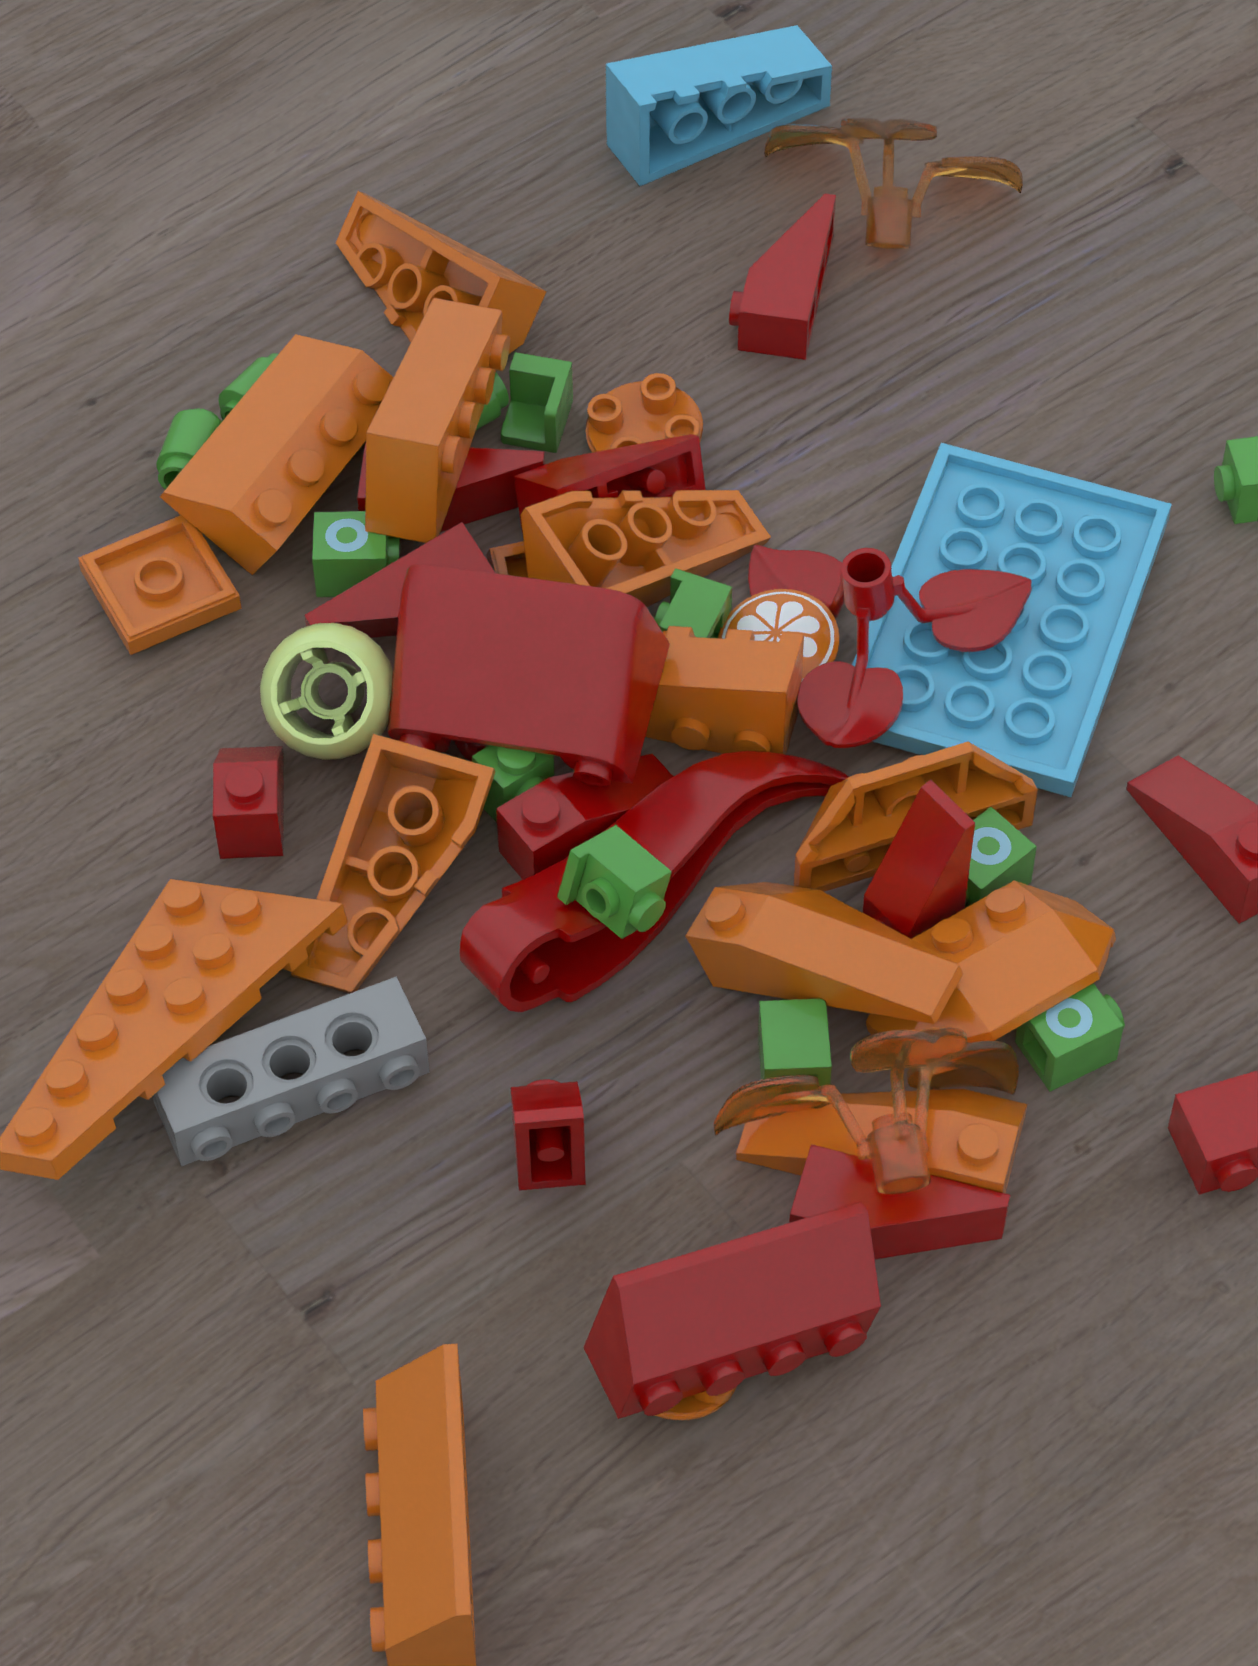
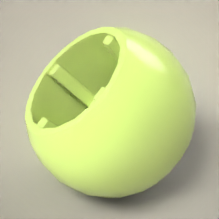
[260,623,393,760]

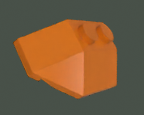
[794,742,1038,892]
[865,880,1116,1062]

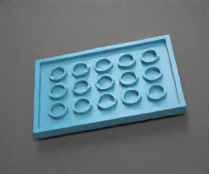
[852,443,1172,797]

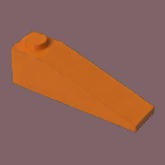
[685,882,963,1024]

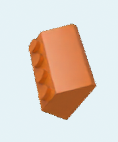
[160,334,394,575]
[363,1344,477,1666]

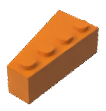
[365,298,510,543]
[645,626,804,754]

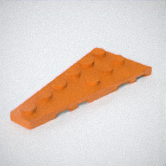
[0,879,348,1180]

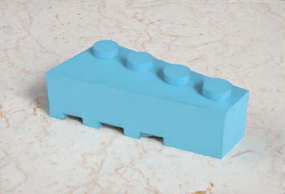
[606,25,832,186]

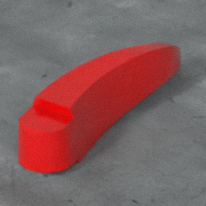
[460,751,849,1012]

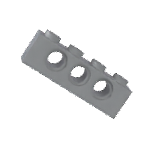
[153,976,430,1166]

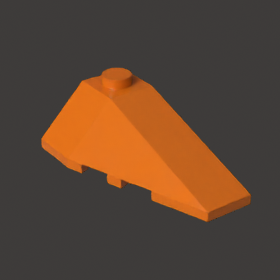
[336,191,547,354]
[521,490,771,607]
[291,734,496,994]
[736,1089,1028,1193]

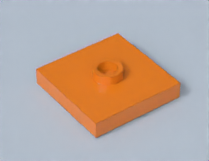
[78,515,242,655]

